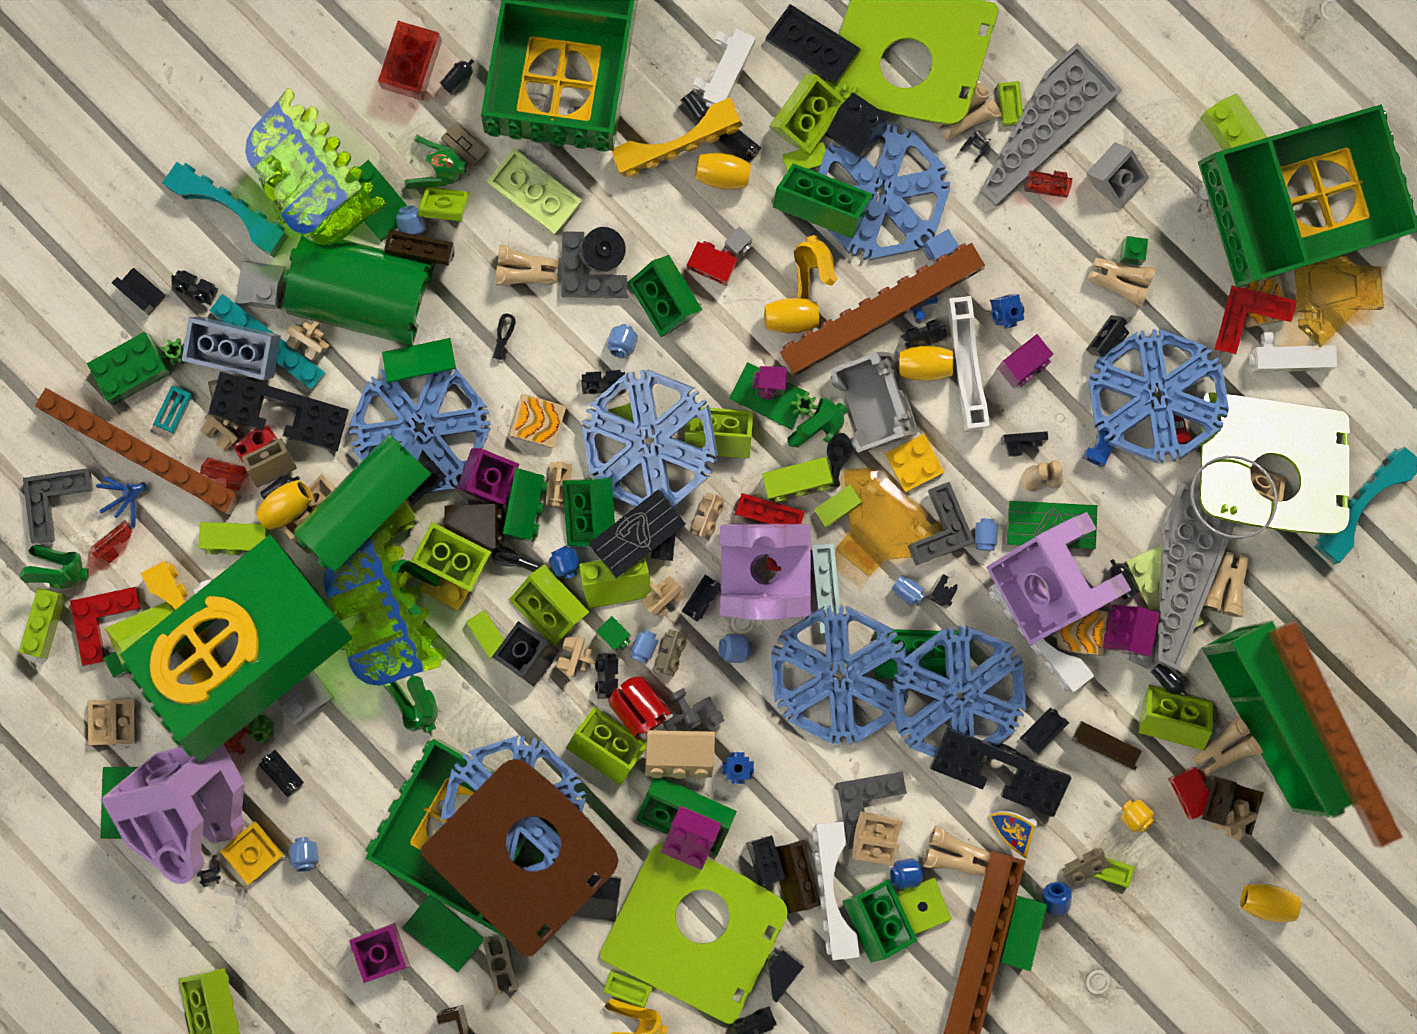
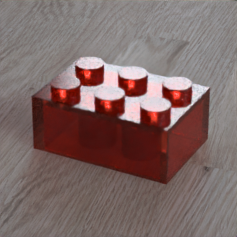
[378,21,442,101]

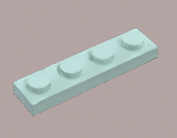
[812,543,840,634]

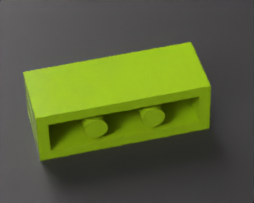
[762,457,834,503]
[198,522,270,555]
[19,588,66,659]

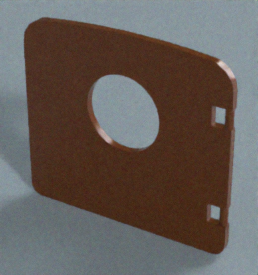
[421,759,619,957]

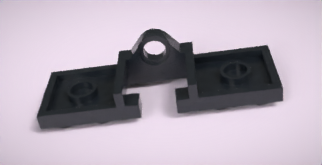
[207,371,349,452]
[930,727,1072,817]

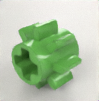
[161,338,184,366]
[791,391,818,420]
[247,715,274,743]

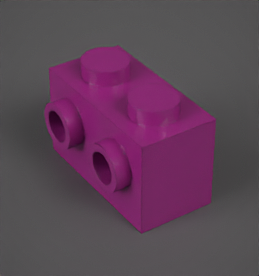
[752,366,787,400]

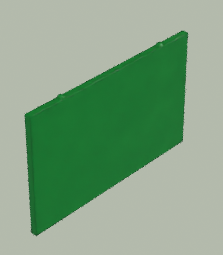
[382,338,456,383]
[729,362,809,429]
[100,767,138,839]
[403,895,483,973]

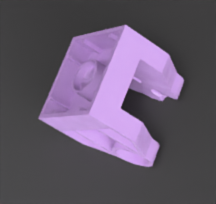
[986,512,1131,645]
[720,524,811,620]
[101,744,244,884]

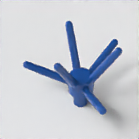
[96,477,147,528]

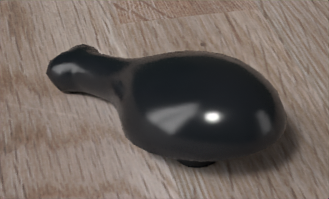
[827,433,852,488]

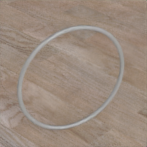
[1190,455,1278,539]

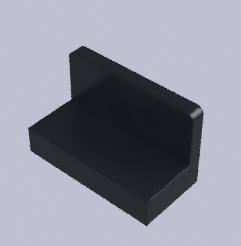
[112,268,166,315]

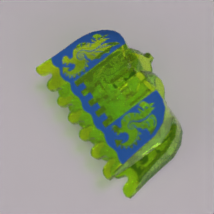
[245,88,386,245]
[323,524,446,686]

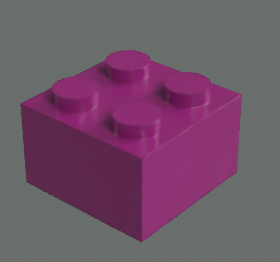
[997,334,1054,388]
[457,448,519,505]
[1102,605,1160,656]
[661,806,722,870]
[349,923,410,983]

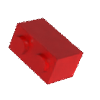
[687,241,738,287]
[1168,767,1210,819]

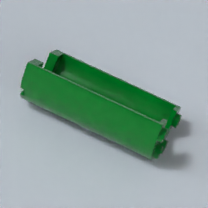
[282,233,436,346]
[293,433,431,572]

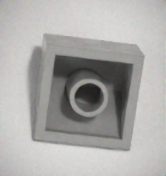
[1086,142,1149,209]

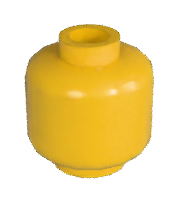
[1121,800,1155,833]

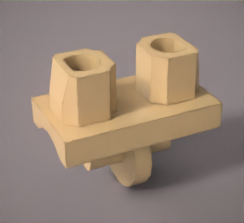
[287,321,330,360]
[200,413,241,452]
[641,576,684,618]
[556,636,595,677]
[1213,799,1257,840]

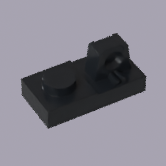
[1086,315,1129,357]
[1001,431,1048,457]

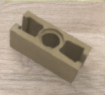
[482,934,519,995]

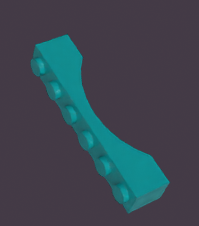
[162,162,288,258]
[1314,447,1417,564]

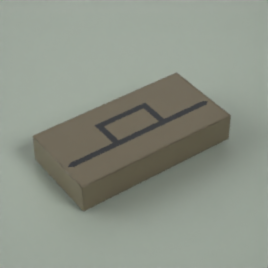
[441,122,488,168]

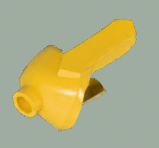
[794,235,838,300]
[605,998,667,1034]

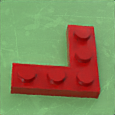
[1215,285,1297,355]
[735,493,805,572]
[70,587,141,666]

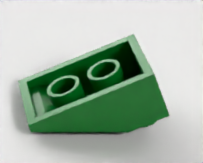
[338,159,407,241]

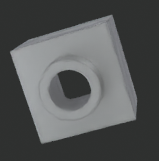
[724,226,752,258]

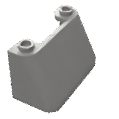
[830,352,917,453]

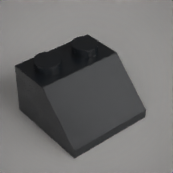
[826,92,887,159]
[492,621,560,687]
[573,873,622,922]
[767,945,804,1003]

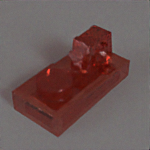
[1025,170,1072,198]
[200,458,249,491]
[91,519,133,563]

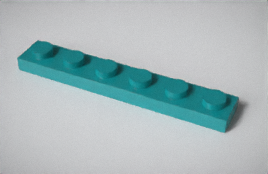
[209,294,326,390]

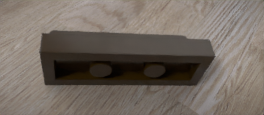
[384,230,455,266]
[1071,721,1142,771]
[776,840,821,913]

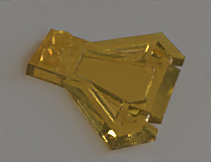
[1294,225,1384,347]
[835,467,943,577]

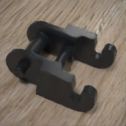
[960,130,991,163]
[197,854,221,887]

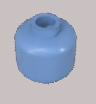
[395,205,427,236]
[607,324,638,358]
[718,634,753,663]
[288,837,319,872]

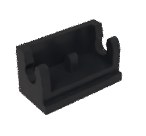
[927,574,958,609]
[1019,707,1069,754]
[746,835,785,885]

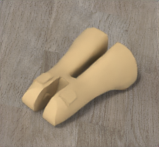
[934,81,1002,141]
[496,244,559,286]
[1087,258,1156,308]
[1021,460,1063,491]
[1203,551,1248,617]
[1193,716,1263,777]
[923,826,990,876]

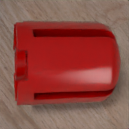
[608,676,672,741]

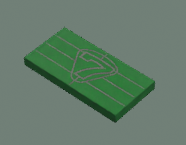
[1007,501,1098,550]

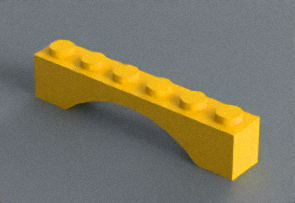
[611,97,743,178]
[141,561,225,684]

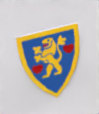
[989,811,1037,858]

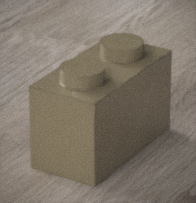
[242,438,297,488]

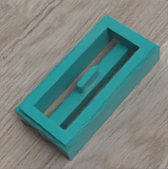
[153,385,193,434]

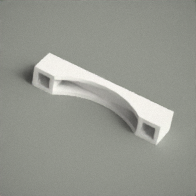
[947,296,990,432]
[988,583,1094,693]
[812,821,859,960]

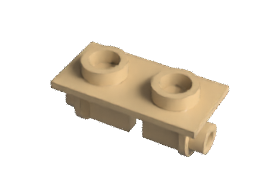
[546,461,572,508]
[691,493,724,541]

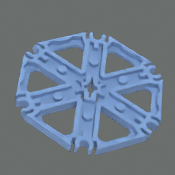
[819,124,951,261]
[1088,329,1229,463]
[349,368,491,493]
[582,369,718,507]
[771,605,909,745]
[893,625,1026,757]
[440,736,586,871]

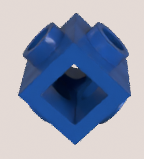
[990,294,1025,328]
[722,752,754,784]

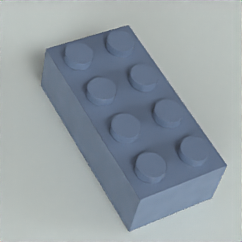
[182,316,281,380]

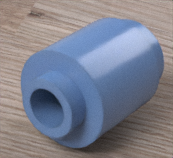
[975,518,998,551]
[892,575,925,606]
[630,629,659,664]

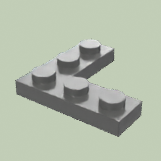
[561,231,627,298]
[23,468,93,544]
[907,482,975,566]
[837,771,907,849]

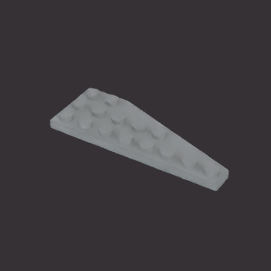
[980,43,1122,206]
[1155,483,1236,671]

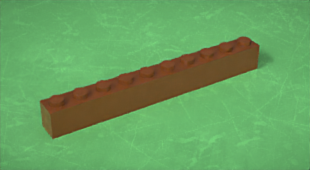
[780,243,985,377]
[34,388,242,515]
[1268,621,1403,848]
[944,851,1026,1034]

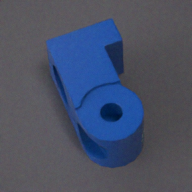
[1082,430,1114,467]

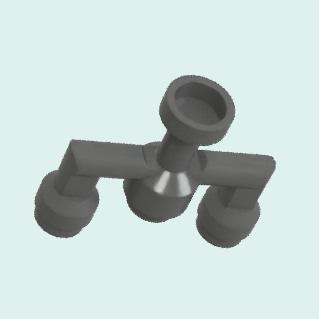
[662,688,725,731]

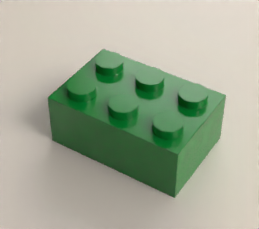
[87,331,172,405]

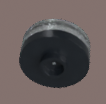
[580,227,626,273]

